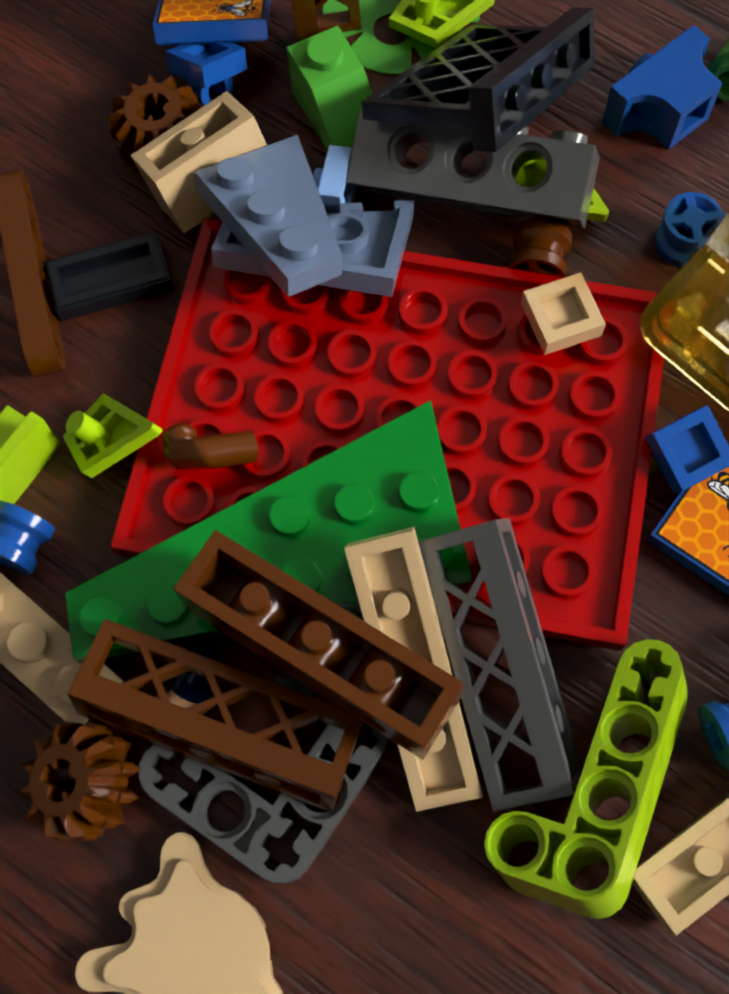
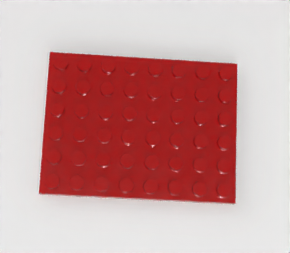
[110,218,673,651]

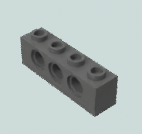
[346,111,600,229]

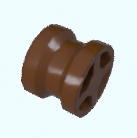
[507,217,572,277]

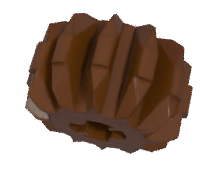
[108,73,200,162]
[17,722,141,842]

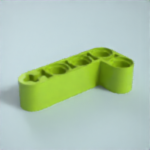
[484,639,688,919]

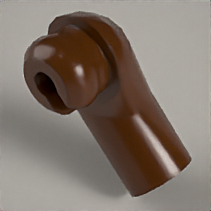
[162,424,258,469]

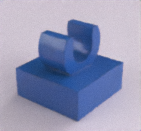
[165,42,247,106]
[644,405,729,493]

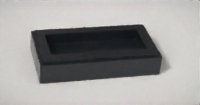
[44,231,174,322]

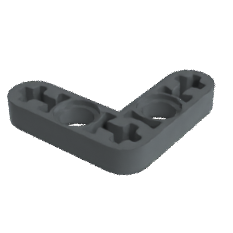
[138,724,389,884]

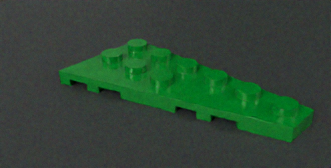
[65,400,472,663]

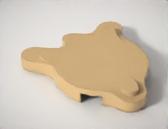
[75,832,283,994]

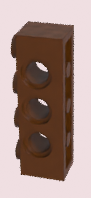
[173,530,465,760]

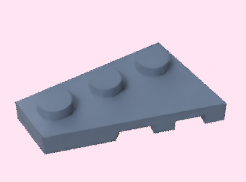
[194,135,342,297]
[211,200,415,297]

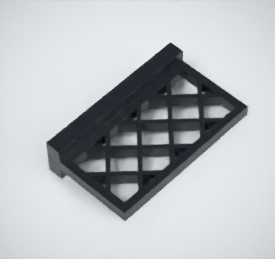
[361,7,595,152]

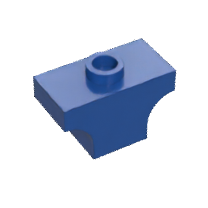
[602,25,722,150]

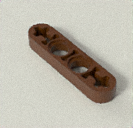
[0,169,66,378]

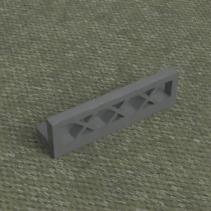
[418,518,582,812]

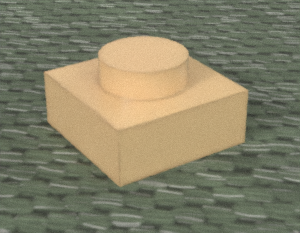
[521,272,606,355]

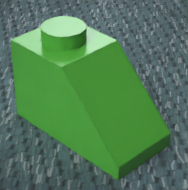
[287,25,373,152]

